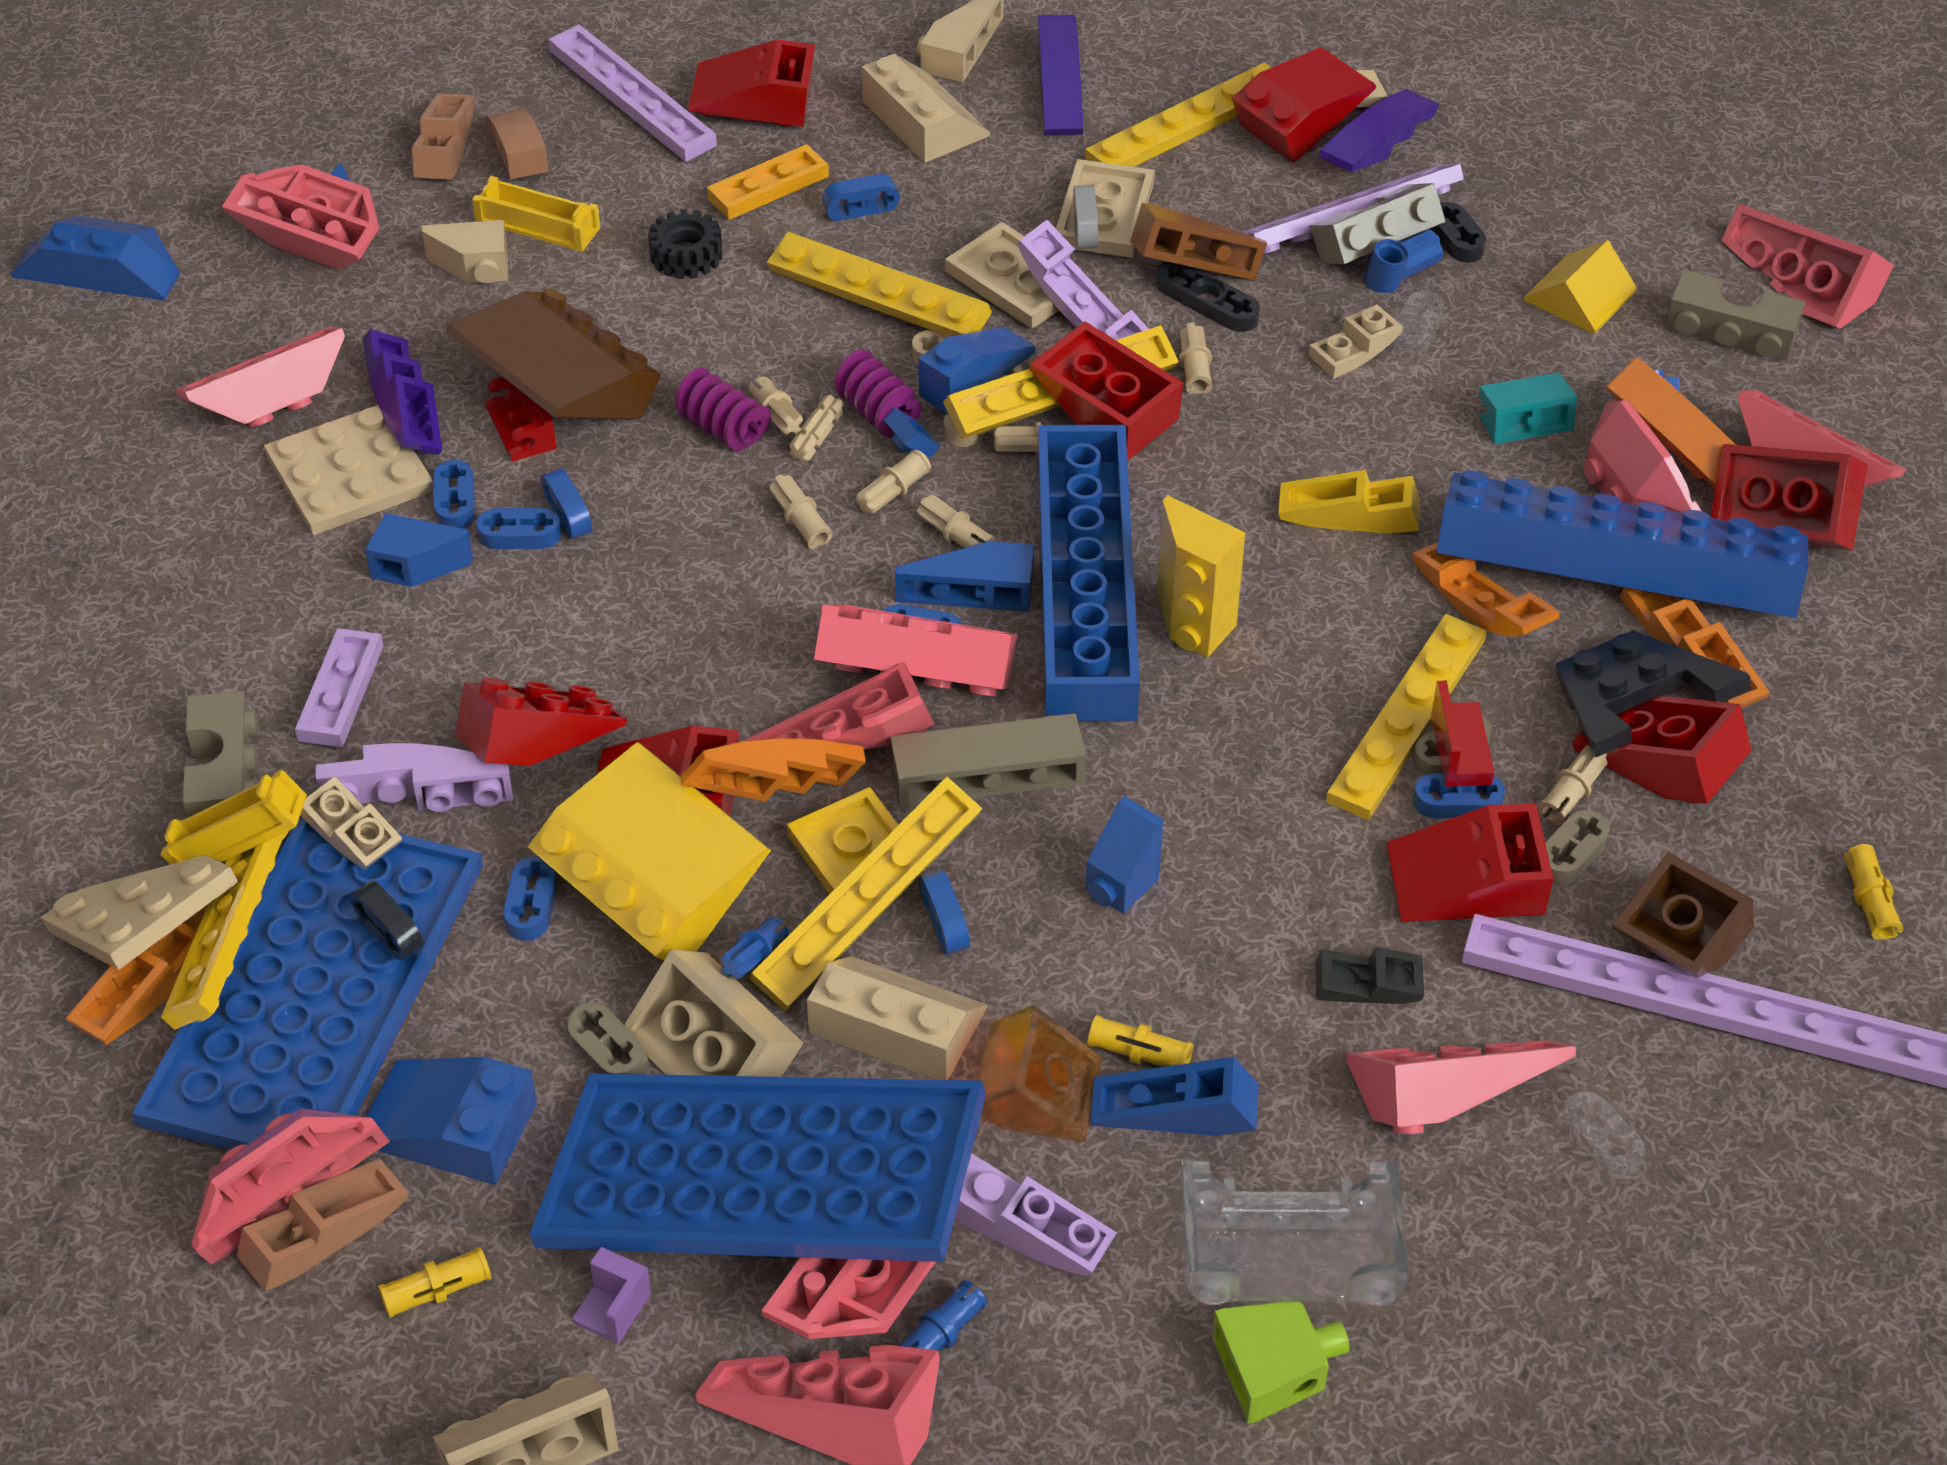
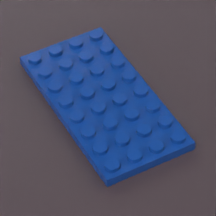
[132,816,483,1150]
[529,1074,986,1262]

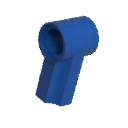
[1364,229,1444,293]

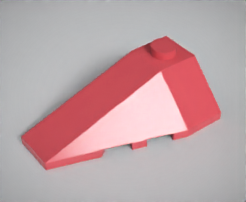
[695,1345,940,1465]

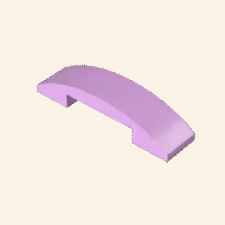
[1017,220,1149,340]

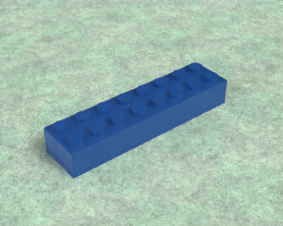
[1037,425,1140,721]
[1436,470,1808,618]

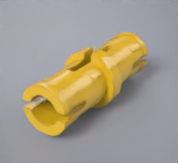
[1843,844,1903,940]
[1087,1015,1194,1067]
[378,1247,492,1318]

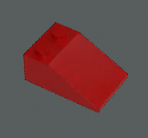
[1231,47,1376,163]
[1030,321,1183,461]
[1711,444,1868,551]
[1572,696,1752,804]

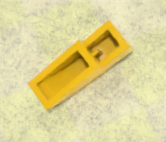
[1278,470,1420,534]

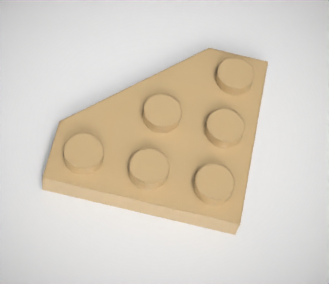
[40,855,238,970]

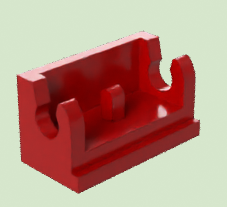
[485,376,557,462]

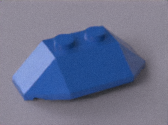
[11,215,180,301]

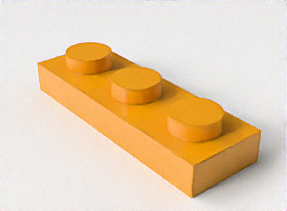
[707,144,829,220]

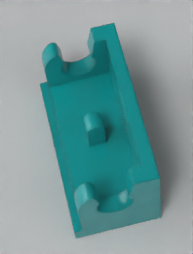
[1479,372,1577,444]

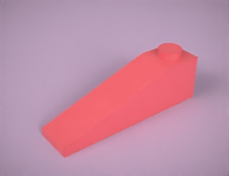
[1721,204,1894,329]
[741,662,935,750]
[1346,1040,1576,1134]

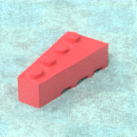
[814,604,1018,696]

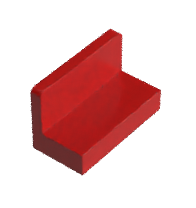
[1431,680,1495,787]

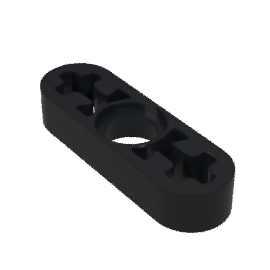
[1157,261,1260,332]

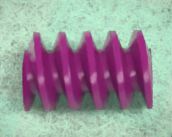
[834,349,922,438]
[675,367,771,452]

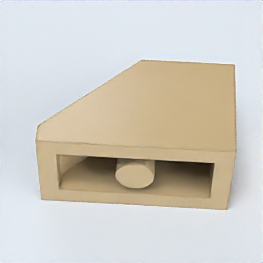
[422,220,508,283]

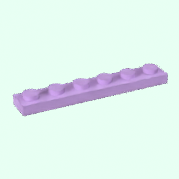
[548,24,717,162]
[1241,164,1464,254]

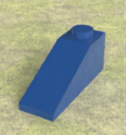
[918,327,1036,415]
[895,541,1034,612]
[1090,1057,1259,1136]

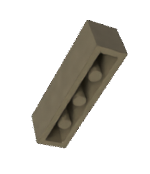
[890,713,1086,807]

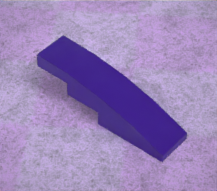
[1038,15,1083,136]
[1318,89,1439,172]
[362,329,442,455]

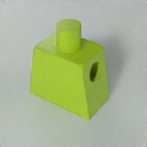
[1212,1300,1350,1424]

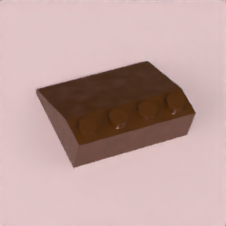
[446,289,661,419]

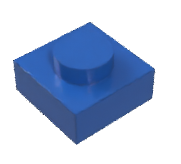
[884,407,940,458]

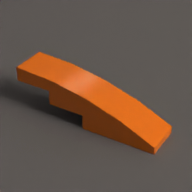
[1605,357,1736,490]
[1620,587,1770,708]
[680,738,866,802]
[66,905,208,1045]

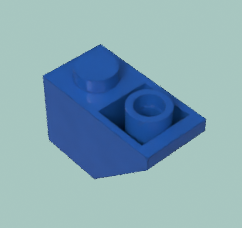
[365,513,473,587]

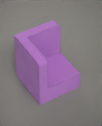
[573,1247,651,1344]

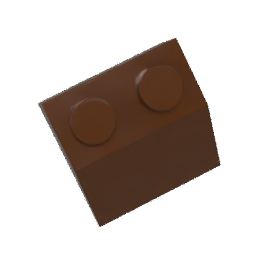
[1612,852,1754,978]

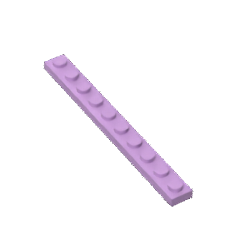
[1462,914,1947,1088]

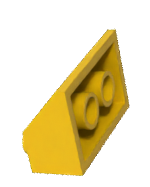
[1156,495,1246,658]

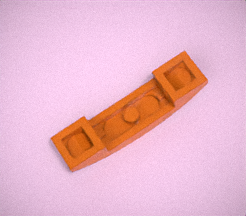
[1413,542,1559,637]

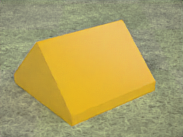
[1524,240,1637,334]

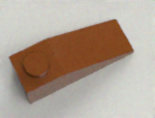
[1130,203,1267,281]

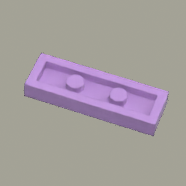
[295,628,384,748]

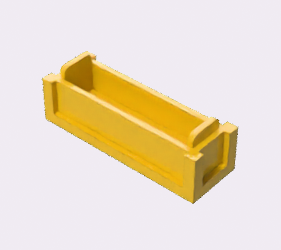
[472,176,600,252]
[160,769,307,865]

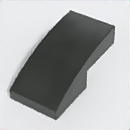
[1315,946,1424,1004]

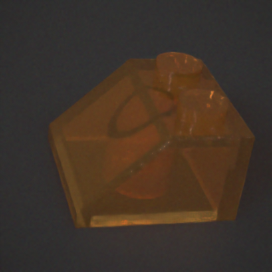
[977,1005,1103,1142]

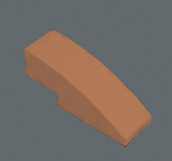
[412,93,475,180]
[485,108,549,179]
[237,1158,409,1292]

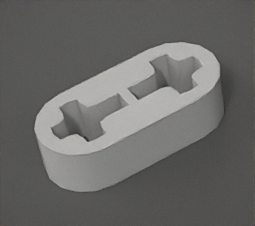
[1073,185,1098,249]

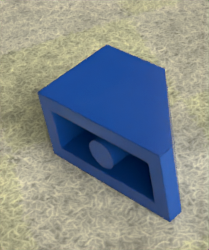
[1085,796,1163,914]

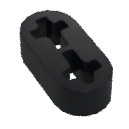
[1430,202,1486,263]
[350,880,424,961]

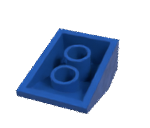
[366,1057,537,1185]

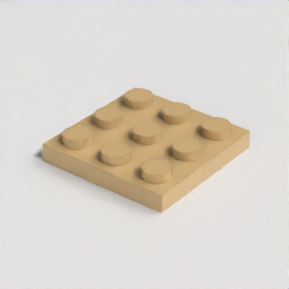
[264,405,433,535]

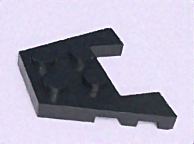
[1556,631,1751,757]

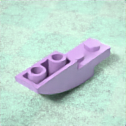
[316,743,513,812]
[954,1153,1117,1277]

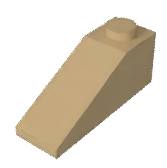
[916,0,1004,82]

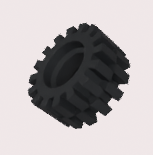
[648,209,723,279]

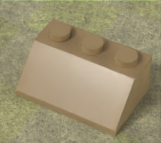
[862,54,990,163]
[624,950,803,1077]
[807,956,987,1080]
[433,1372,619,1465]

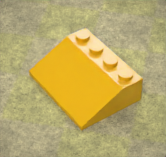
[528,742,771,960]

